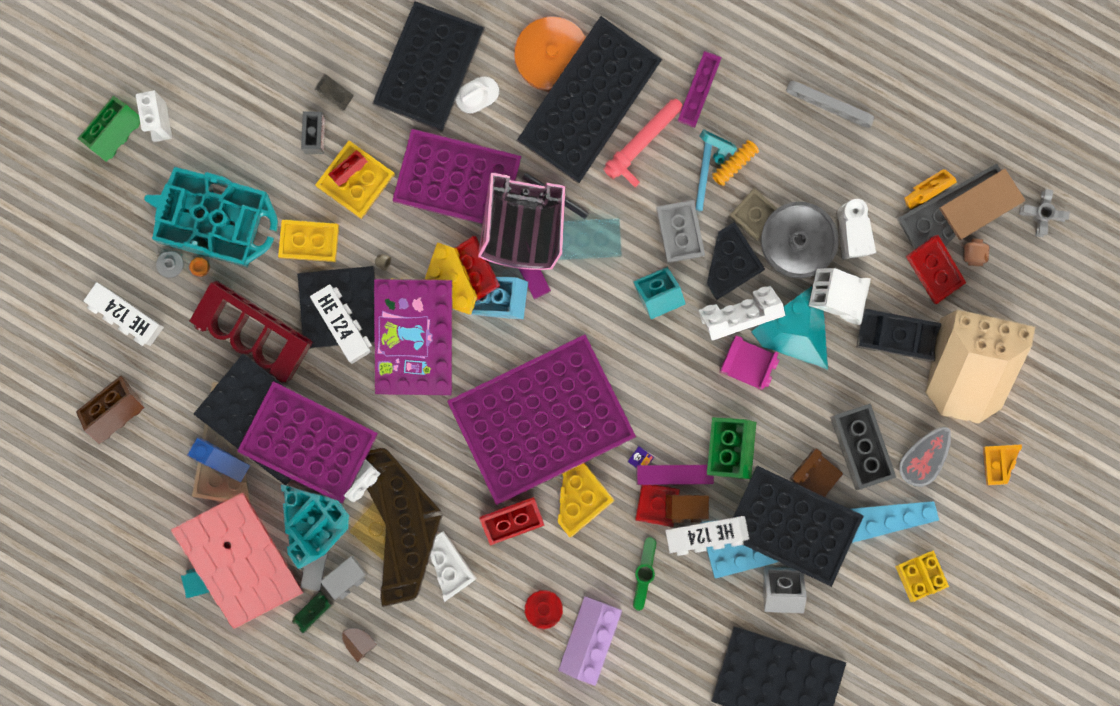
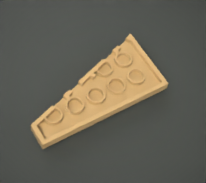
[192,382,250,502]

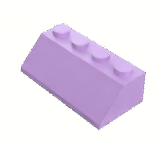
[558,596,622,686]

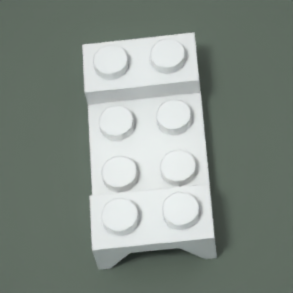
[699,286,785,340]

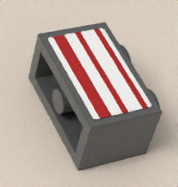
[301,111,325,154]

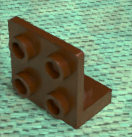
[789,448,843,497]

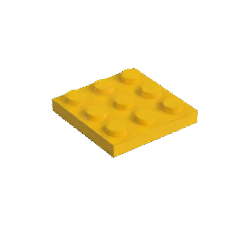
[315,140,395,219]

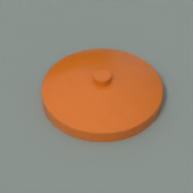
[515,17,586,92]

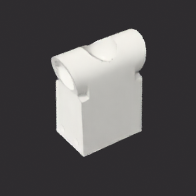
[837,199,876,260]
[809,268,871,325]

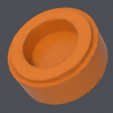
[189,257,210,277]

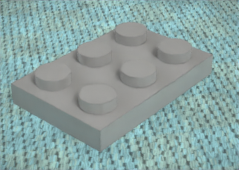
[656,200,705,263]

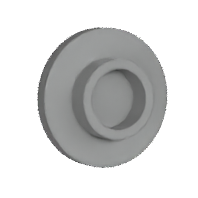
[156,251,184,278]

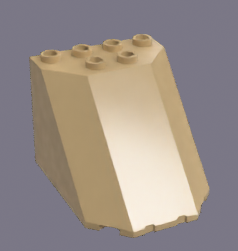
[925,310,1035,424]

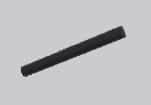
[522,173,589,219]

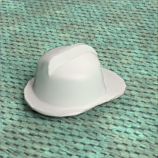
[456,77,499,113]

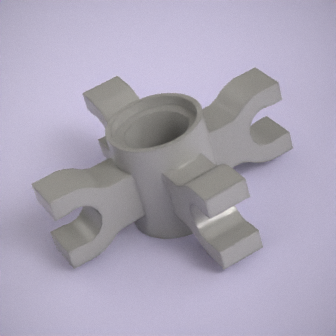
[1019,189,1070,237]

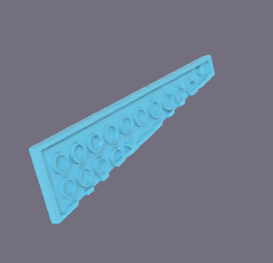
[700,501,939,579]

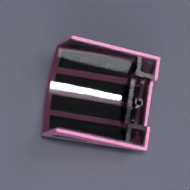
[478,173,565,270]

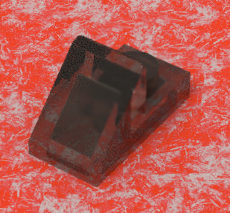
[314,73,354,111]

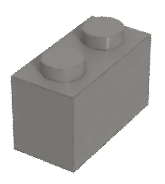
[320,556,367,600]

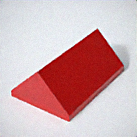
[479,497,545,545]

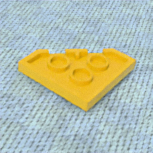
[424,242,477,315]
[558,463,615,538]

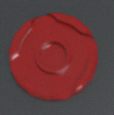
[525,590,563,629]

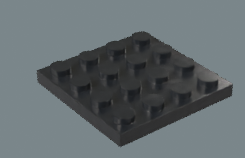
[297,266,375,349]

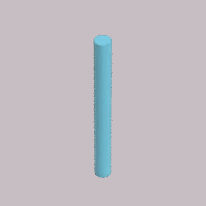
[696,142,712,211]

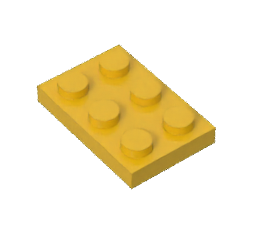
[278,220,339,262]

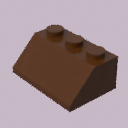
[76,376,145,444]

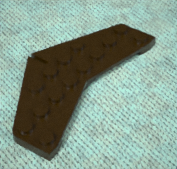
[366,448,443,607]

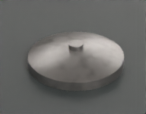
[761,202,838,278]

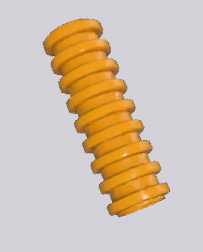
[712,140,759,186]

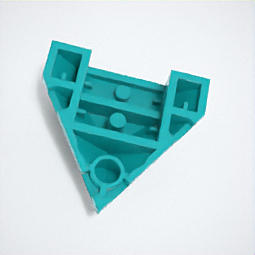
[751,286,828,370]
[281,484,349,569]

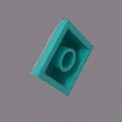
[633,267,686,319]

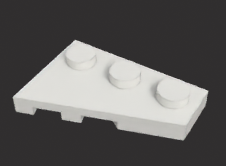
[431,531,477,602]

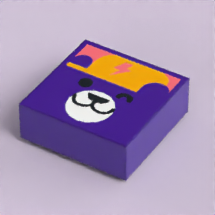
[628,446,654,468]

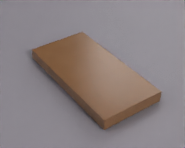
[939,169,1026,241]

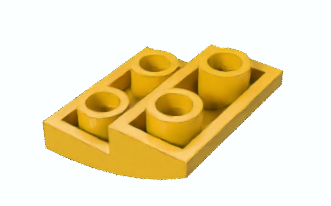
[895,550,949,602]

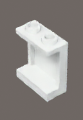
[136,90,172,142]

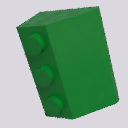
[77,95,140,162]
[707,417,757,480]

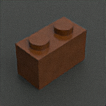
[666,495,709,523]

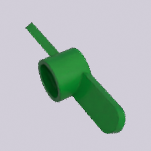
[633,537,657,611]

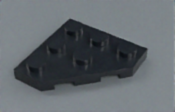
[706,222,765,301]

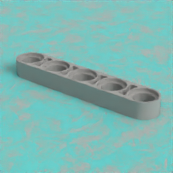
[786,81,875,128]

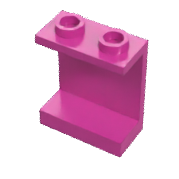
[720,335,780,390]

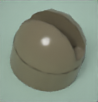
[375,254,391,271]

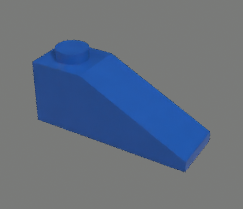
[187,437,251,482]

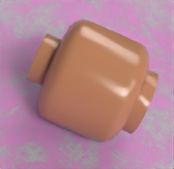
[963,239,990,266]

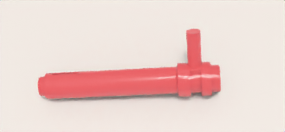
[603,98,683,187]

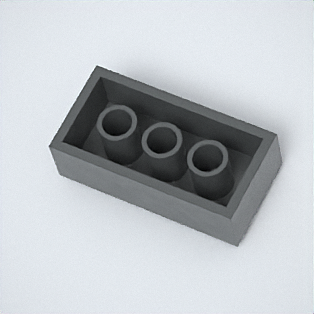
[830,403,896,490]

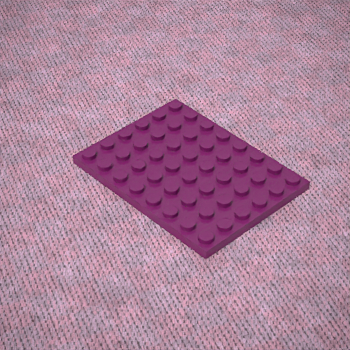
[447,334,636,505]

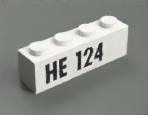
[84,282,164,346]
[310,285,372,364]
[666,516,749,556]

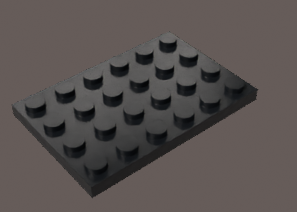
[372,1,485,132]
[193,354,291,485]
[733,465,864,587]
[711,626,847,706]

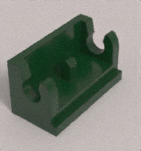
[292,591,334,633]

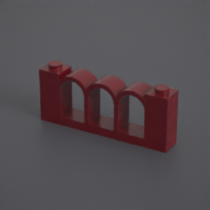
[189,281,313,383]

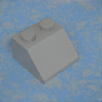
[763,567,807,613]

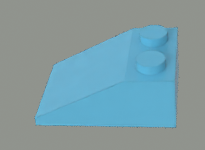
[464,277,528,319]

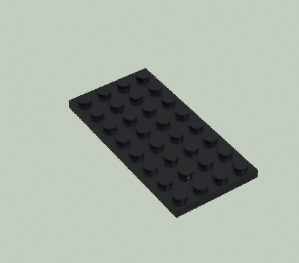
[516,16,662,184]

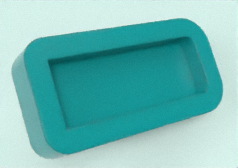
[699,129,737,164]

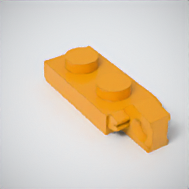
[904,169,957,209]

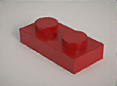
[328,150,368,186]

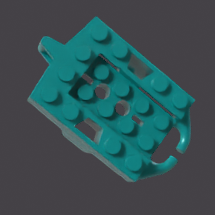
[144,167,278,268]

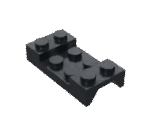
[856,309,942,362]

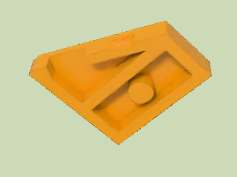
[983,444,1022,485]

